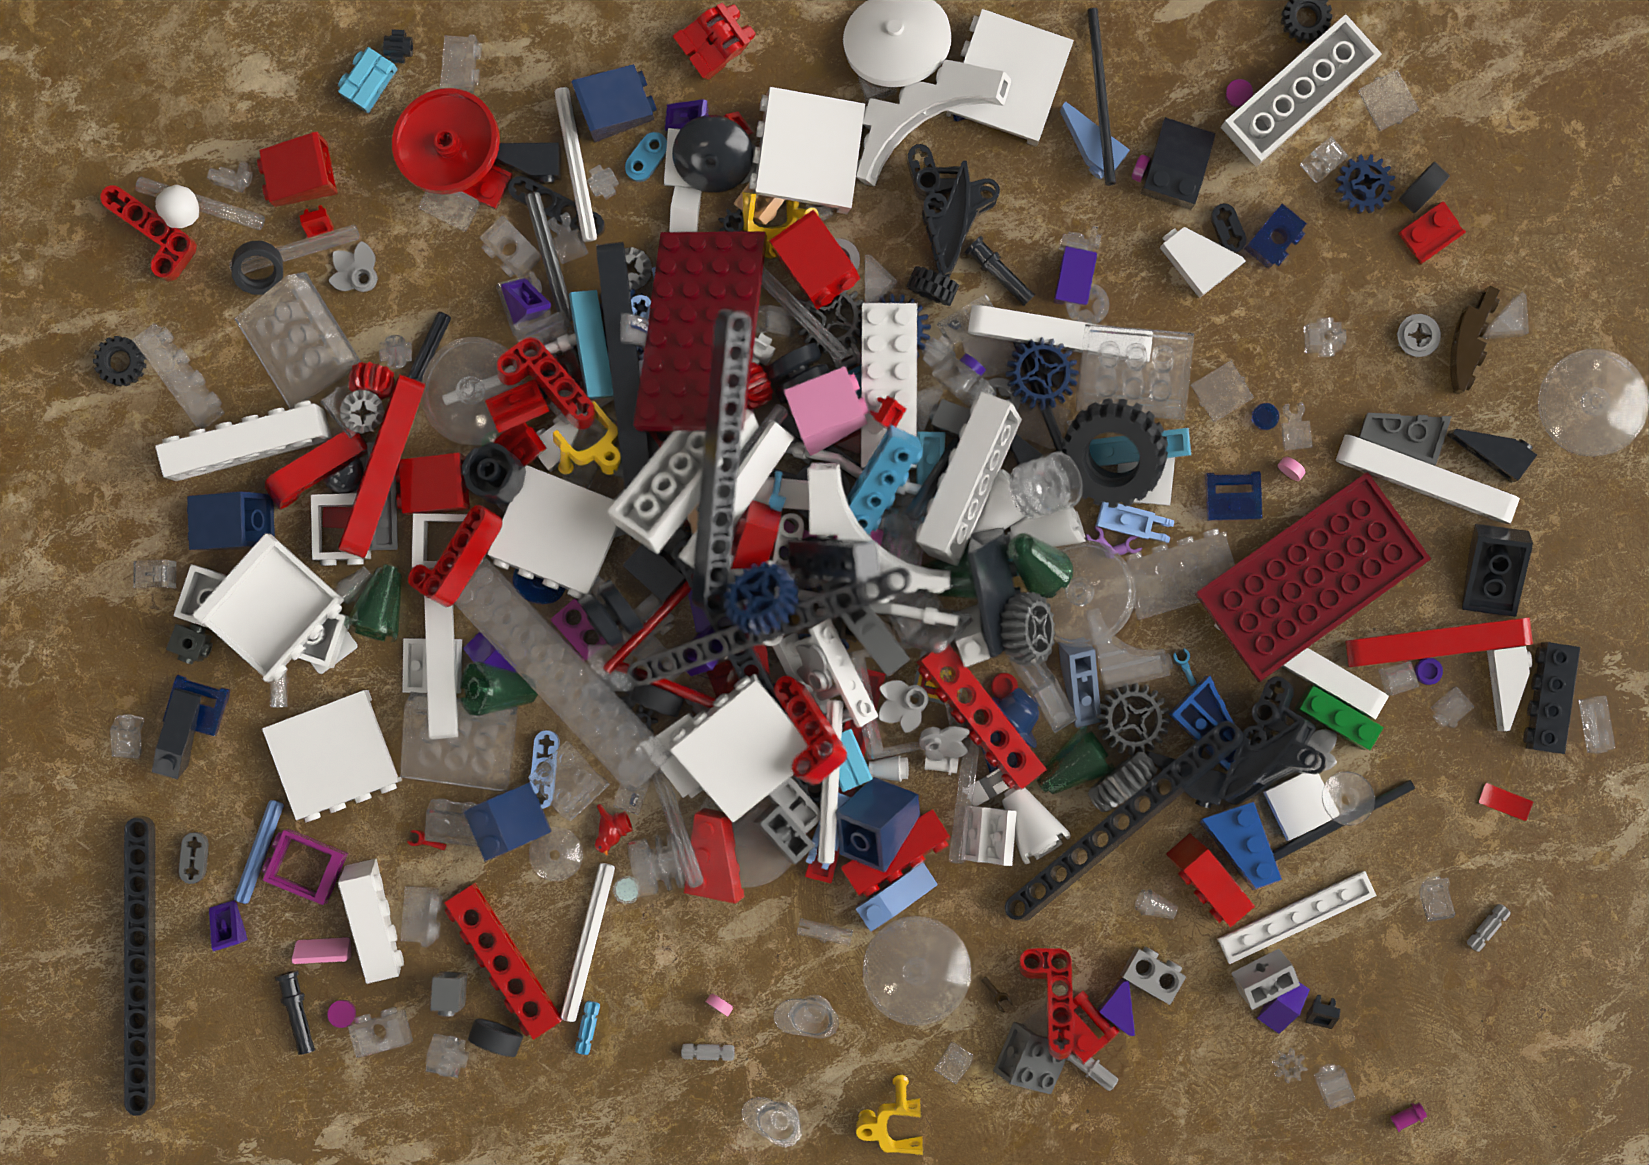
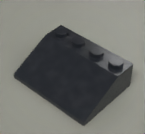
[968,527,1022,658]

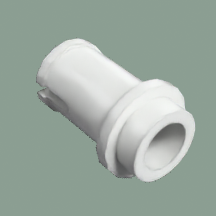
[925,756,959,775]

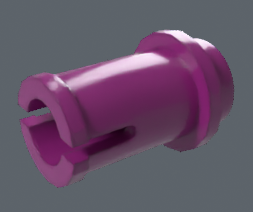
[1390,1102,1427,1132]

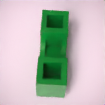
[1294,686,1384,751]

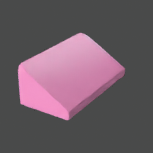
[292,938,351,964]

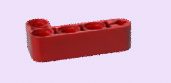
[100,185,197,281]
[497,337,594,430]
[264,428,367,510]
[408,505,503,607]
[774,676,847,785]
[1019,948,1074,1060]

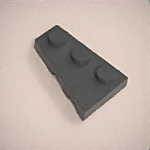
[1358,413,1452,466]

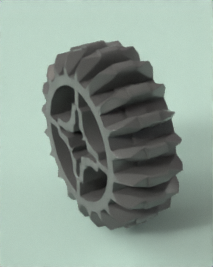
[795,290,864,354]
[1000,592,1056,666]
[1096,682,1170,755]
[1088,752,1157,812]

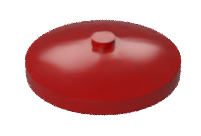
[392,88,500,195]

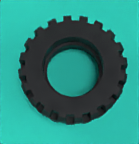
[1060,398,1168,508]

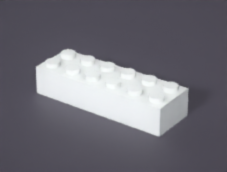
[1220,14,1382,167]
[861,303,917,470]
[916,392,1022,566]
[156,401,332,481]
[608,409,760,553]
[174,565,351,668]

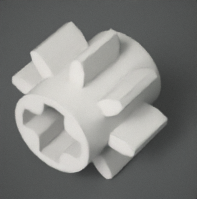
[752,333,776,366]

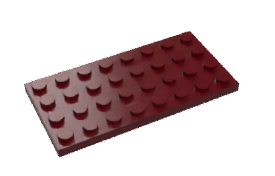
[634,231,767,431]
[1195,472,1431,683]

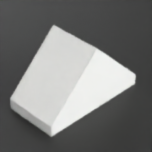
[670,186,702,232]

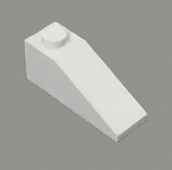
[1487,646,1532,731]

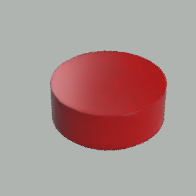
[991,673,1018,699]

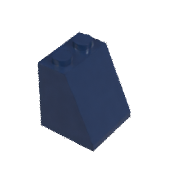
[571,64,657,142]
[187,492,275,551]
[836,777,920,872]
[463,783,552,862]

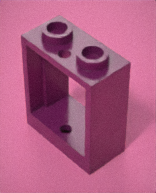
[262,829,348,905]

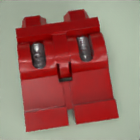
[673,2,756,80]

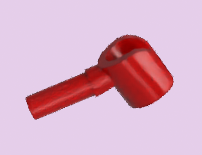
[407,830,447,851]

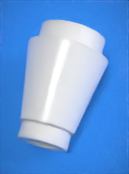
[869,755,909,782]

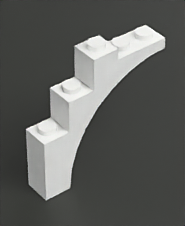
[856,59,1012,187]
[809,463,951,603]

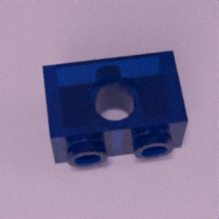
[1244,203,1307,269]

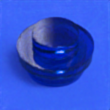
[1252,403,1279,430]

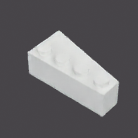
[338,859,404,984]

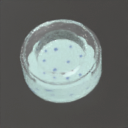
[613,876,641,904]

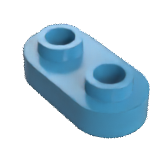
[625,132,667,182]

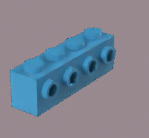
[846,424,922,535]

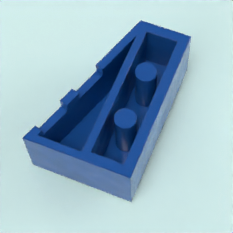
[1168,676,1237,771]
[1199,802,1282,891]

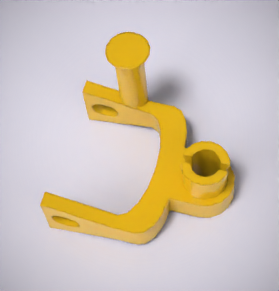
[742,192,819,258]
[553,401,621,475]
[856,1075,923,1155]

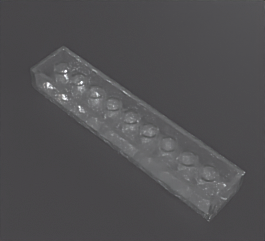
[454,558,673,793]

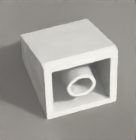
[644,713,704,798]

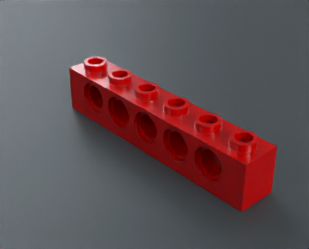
[916,641,1047,790]
[444,883,563,1040]

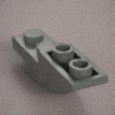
[822,579,910,676]

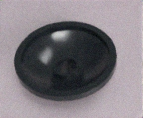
[672,115,753,193]

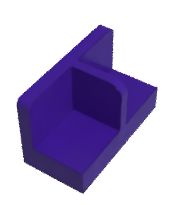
[1053,246,1097,306]

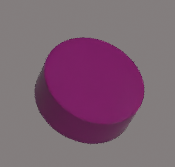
[1225,79,1253,108]
[1131,154,1151,183]
[328,1000,356,1028]

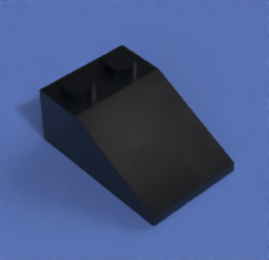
[1140,117,1216,210]
[1462,524,1533,617]

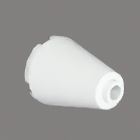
[970,469,1039,538]
[1007,491,1085,551]
[1002,787,1071,864]

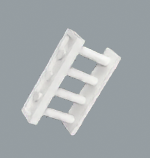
[773,619,878,733]

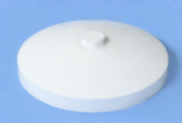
[843,0,951,87]

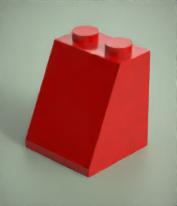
[257,131,338,207]
[769,209,861,310]
[395,453,470,515]

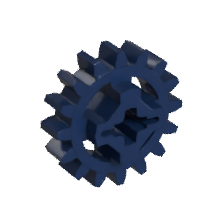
[1335,154,1395,214]

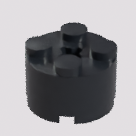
[462,443,526,504]

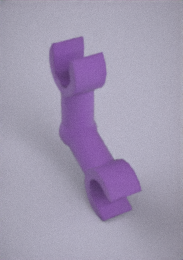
[1085,526,1142,559]

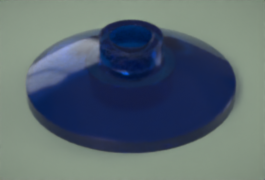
[512,569,565,604]

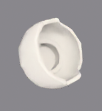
[155,185,199,228]

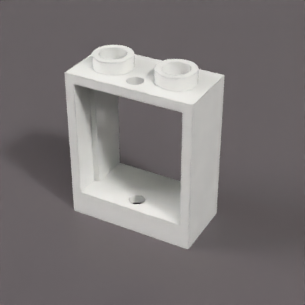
[311,493,371,566]
[412,514,485,570]

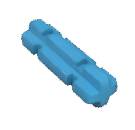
[575,1001,600,1055]

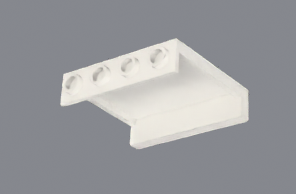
[946,9,1074,147]
[749,87,865,214]
[488,465,618,600]
[192,534,344,681]
[669,674,808,822]
[262,690,402,823]

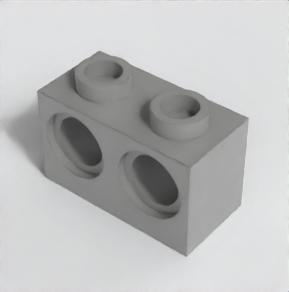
[766,777,821,834]
[1120,946,1186,1005]

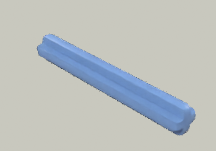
[234,800,284,904]

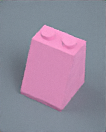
[784,367,869,456]

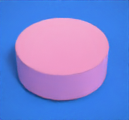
[1278,457,1305,481]
[705,993,733,1016]

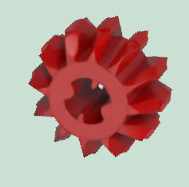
[348,362,395,400]
[747,362,773,410]

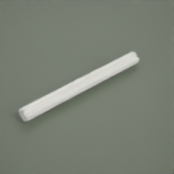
[555,87,597,242]
[818,700,843,864]
[560,863,615,1022]

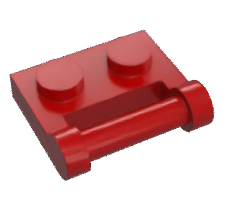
[1053,991,1120,1065]

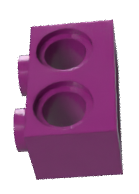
[550,598,607,660]

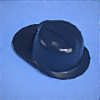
[992,688,1039,748]

